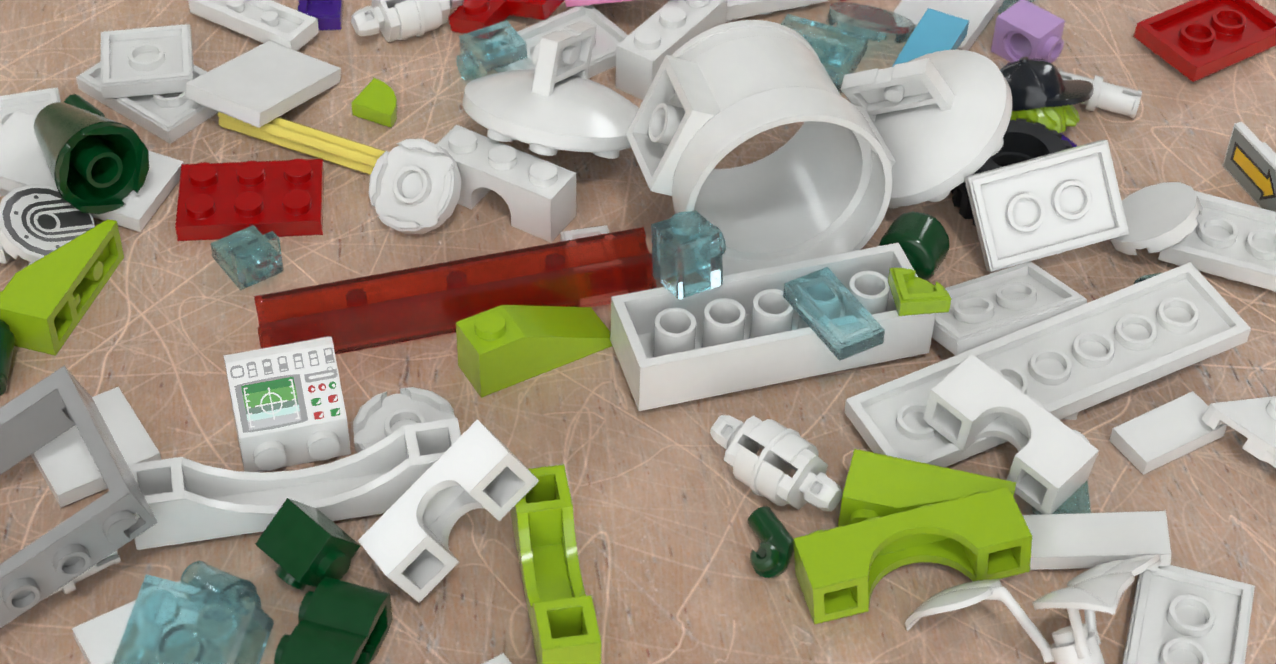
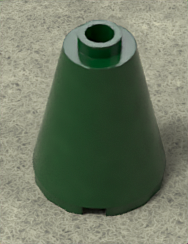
[34,102,149,214]

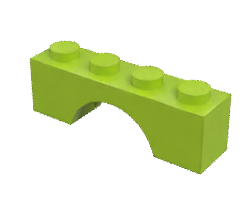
[510,464,601,664]
[793,486,1032,625]

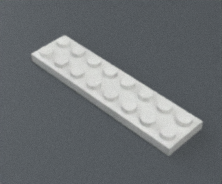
[844,262,1251,467]

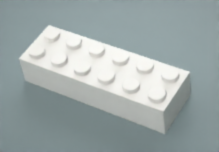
[610,243,936,411]

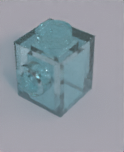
[651,210,726,300]

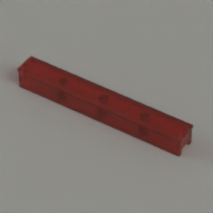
[254,227,657,354]

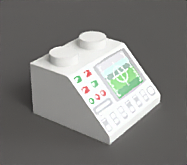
[224,336,351,472]

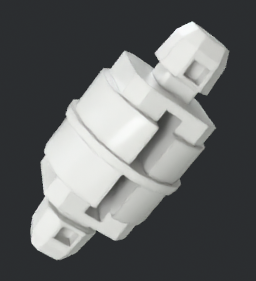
[351,0,464,42]
[710,415,843,511]

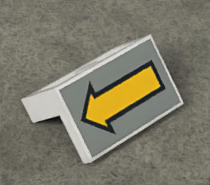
[1222,122,1276,212]

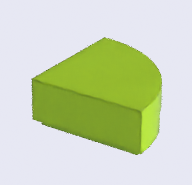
[351,78,397,128]
[888,268,951,316]

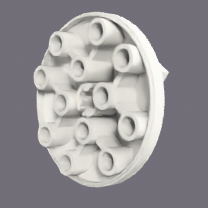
[463,21,639,159]
[841,50,1012,209]

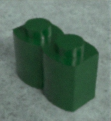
[274,577,392,664]

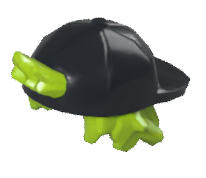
[1000,57,1094,133]

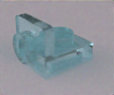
[456,20,527,81]
[210,225,284,291]

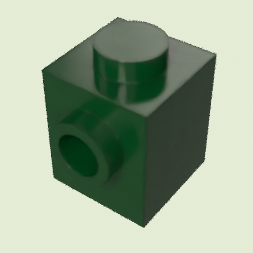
[255,498,361,590]

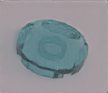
[827,2,913,43]

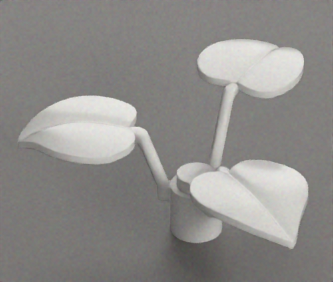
[905,554,1161,664]

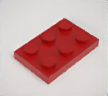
[1134,0,1276,82]
[175,159,324,241]

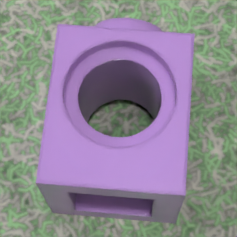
[991,0,1065,63]

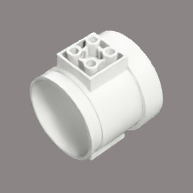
[626,20,896,277]

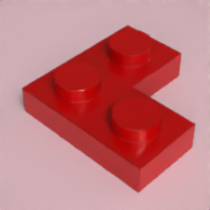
[448,0,565,37]

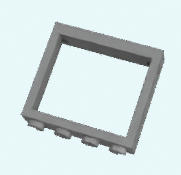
[0,366,158,628]

